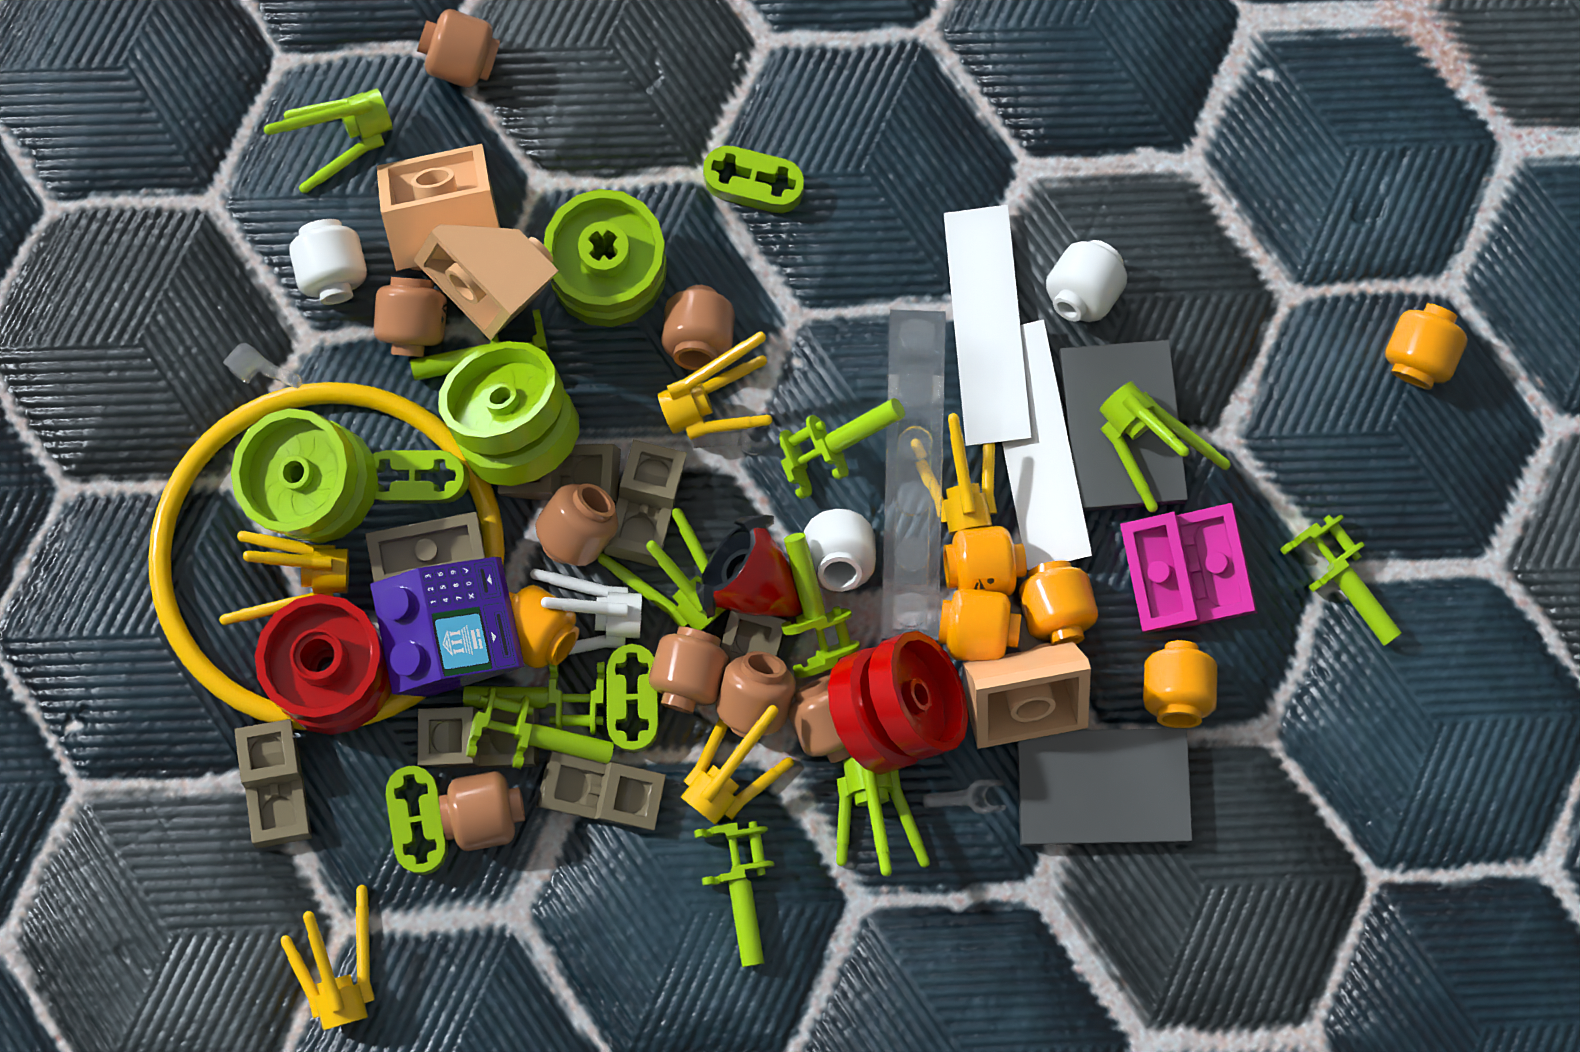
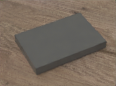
[1058,340,1188,512]
[1016,728,1192,846]

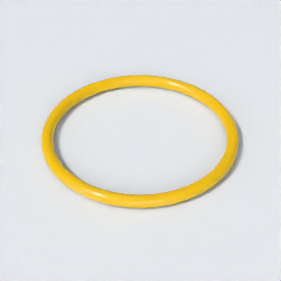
[148,382,505,730]

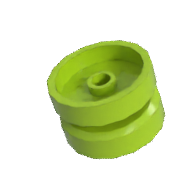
[544,189,667,327]
[439,341,580,486]
[231,408,378,544]

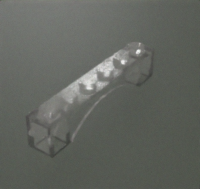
[879,309,946,644]

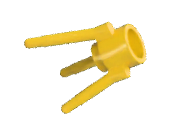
[658,332,772,440]
[909,413,997,535]
[219,531,349,625]
[681,705,794,825]
[280,885,375,1030]

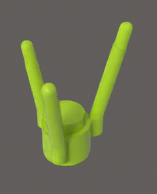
[264,88,393,193]
[1099,381,1231,512]
[597,508,726,631]
[836,757,930,876]

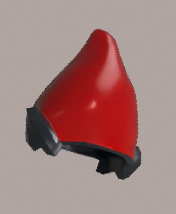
[695,515,803,619]

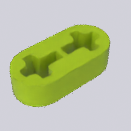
[703,146,804,213]
[372,450,470,504]
[606,644,659,754]
[386,766,448,875]

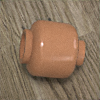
[417,9,500,88]
[373,277,447,357]
[661,285,735,370]
[535,483,619,566]
[648,626,729,714]
[716,651,795,737]
[788,675,851,763]
[439,771,525,851]

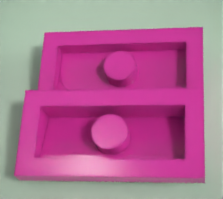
[1120,503,1258,633]

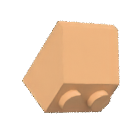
[377,144,500,271]
[414,224,559,341]
[962,642,1091,749]

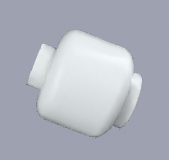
[290,219,367,305]
[1046,240,1127,322]
[804,509,876,592]

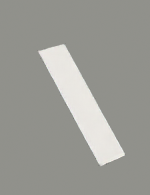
[944,205,1031,446]
[1002,319,1092,570]

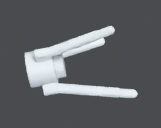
[530,569,642,655]

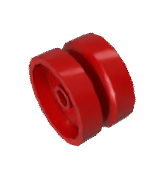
[254,594,392,735]
[828,631,969,775]

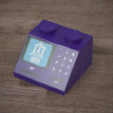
[370,557,525,697]

